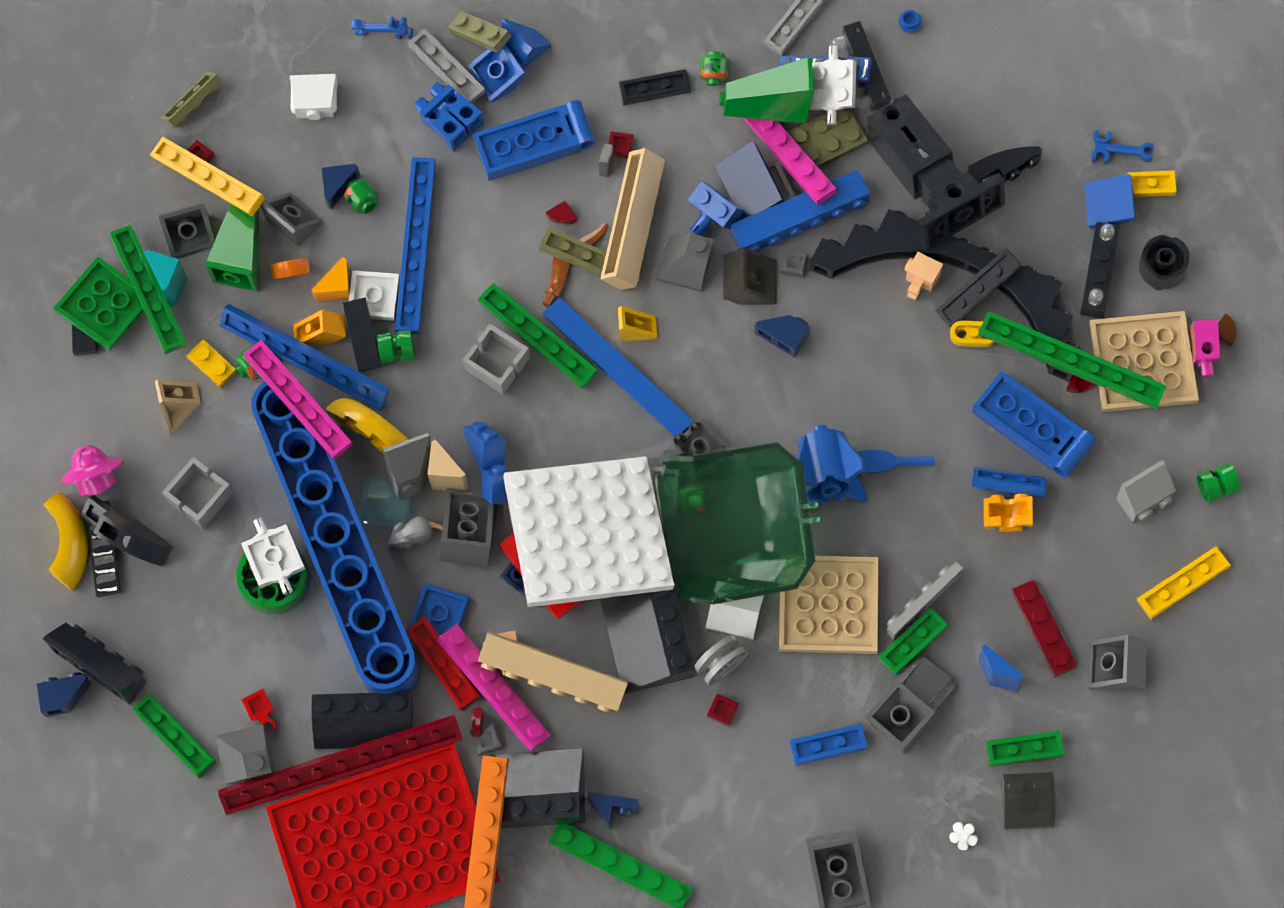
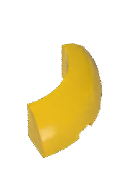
[325,398,409,454]
[43,492,90,591]

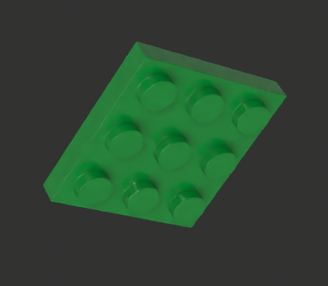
[53,256,144,351]

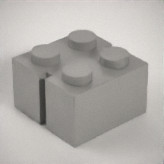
[462,323,530,395]
[162,457,234,529]

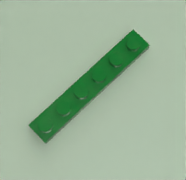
[109,225,187,355]
[477,283,598,389]
[548,824,693,908]

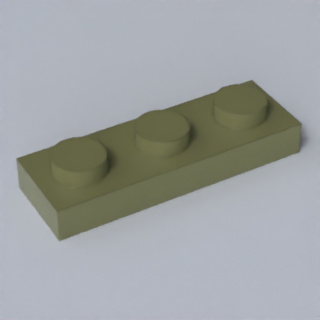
[447,11,511,53]
[160,71,222,127]
[539,227,606,277]

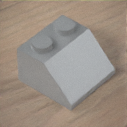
[1116,460,1176,522]

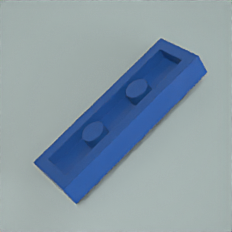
[972,467,1046,498]
[789,723,868,766]

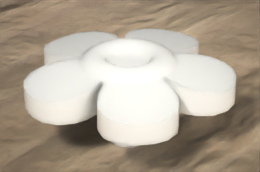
[949,822,978,850]

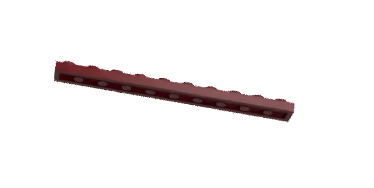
[218,714,463,815]

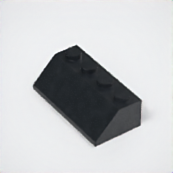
[43,622,147,705]
[311,692,413,750]

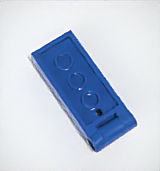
[473,100,596,181]
[971,371,1096,478]

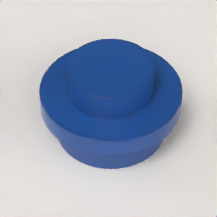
[898,10,921,33]

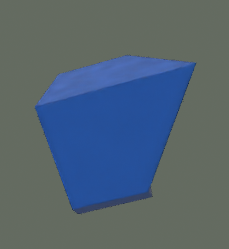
[502,18,551,69]

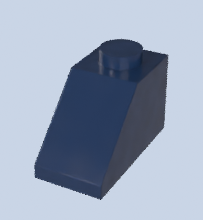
[754,315,810,357]

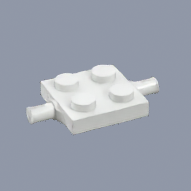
[809,46,856,125]
[241,517,305,595]

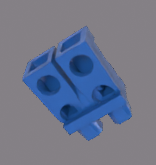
[414,82,485,151]

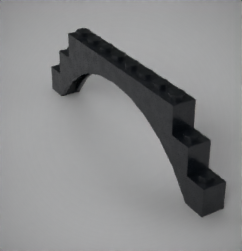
[810,209,1082,382]

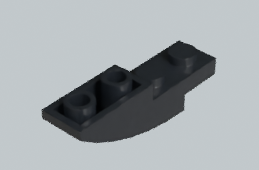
[968,146,1042,184]
[80,495,173,567]

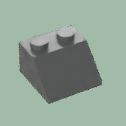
[1087,634,1147,692]

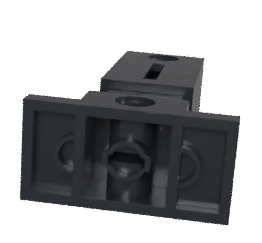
[867,94,1005,251]

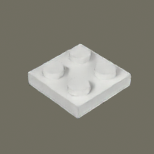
[349,271,400,321]

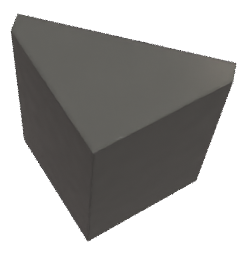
[260,192,323,246]
[158,202,215,258]

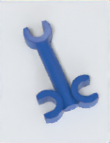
[351,16,414,40]
[1091,130,1154,165]

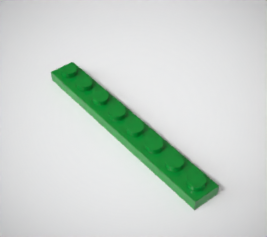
[978,311,1167,410]

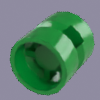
[377,330,415,365]
[1196,463,1241,503]

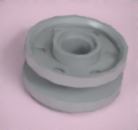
[694,635,748,686]

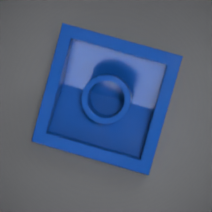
[467,44,526,102]
[978,644,1024,692]

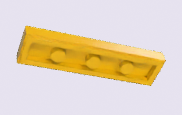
[1136,546,1231,620]

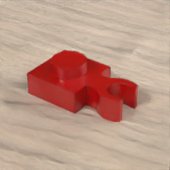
[241,689,277,734]

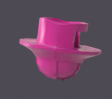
[61,445,123,497]

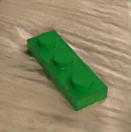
[878,608,948,676]
[985,730,1064,767]

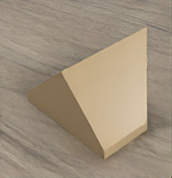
[155,380,201,436]

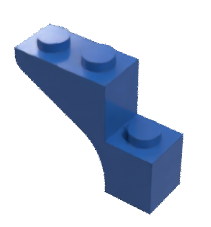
[463,422,511,504]

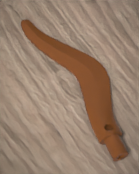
[542,223,607,308]

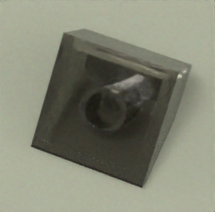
[723,247,777,305]
[1001,772,1055,830]

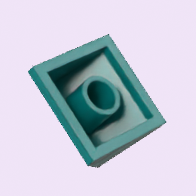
[144,250,187,308]

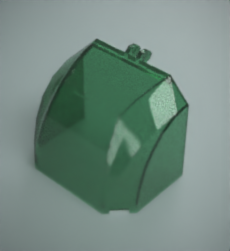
[655,442,820,605]

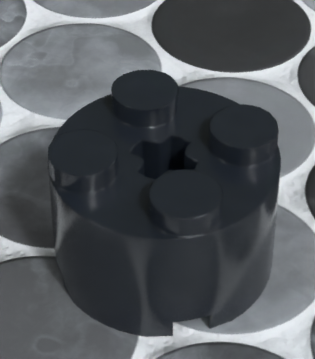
[1138,235,1189,291]

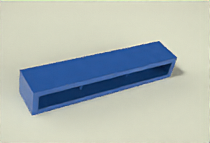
[730,170,870,257]

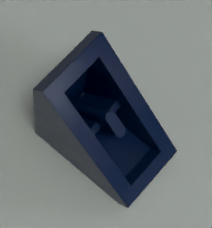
[322,164,361,209]

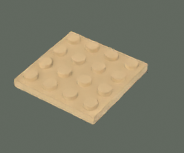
[1089,311,1199,412]
[779,555,878,654]

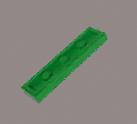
[132,693,216,779]

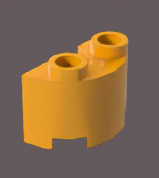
[984,494,1033,532]

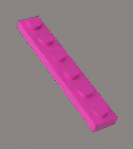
[742,118,837,206]
[242,340,353,460]
[437,624,551,752]

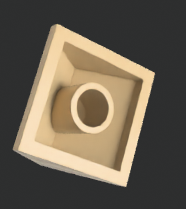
[428,440,470,491]

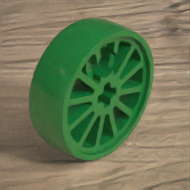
[236,549,310,614]

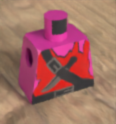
[1188,319,1220,378]

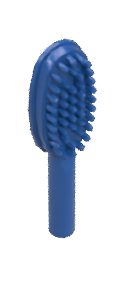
[858,450,935,473]

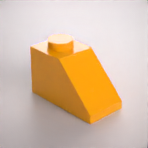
[293,310,346,346]

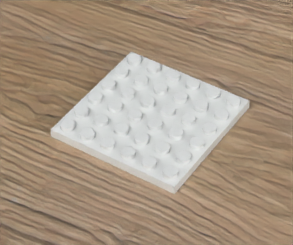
[503,456,674,607]

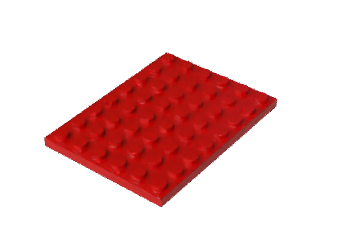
[265,743,501,908]

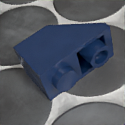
[36,672,90,717]

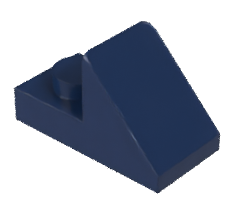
[588,792,639,830]

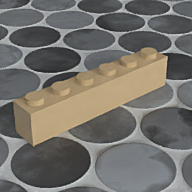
[601,148,665,290]
[478,631,628,713]

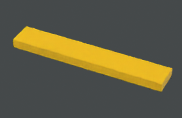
[150,137,266,217]

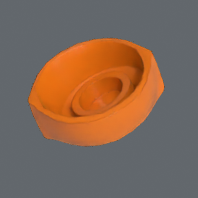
[270,257,310,279]

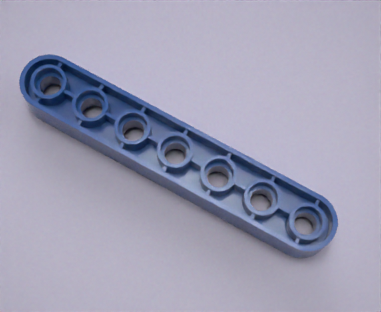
[251,381,420,694]

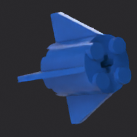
[792,425,868,514]

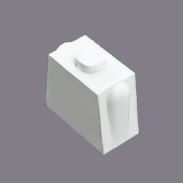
[290,74,338,120]

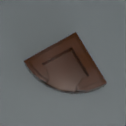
[1218,313,1236,347]

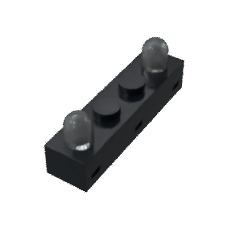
[831,21,891,112]
[1080,222,1120,319]

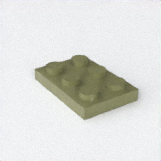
[788,108,868,168]

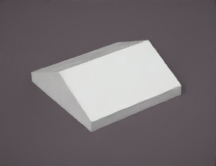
[706,582,764,640]

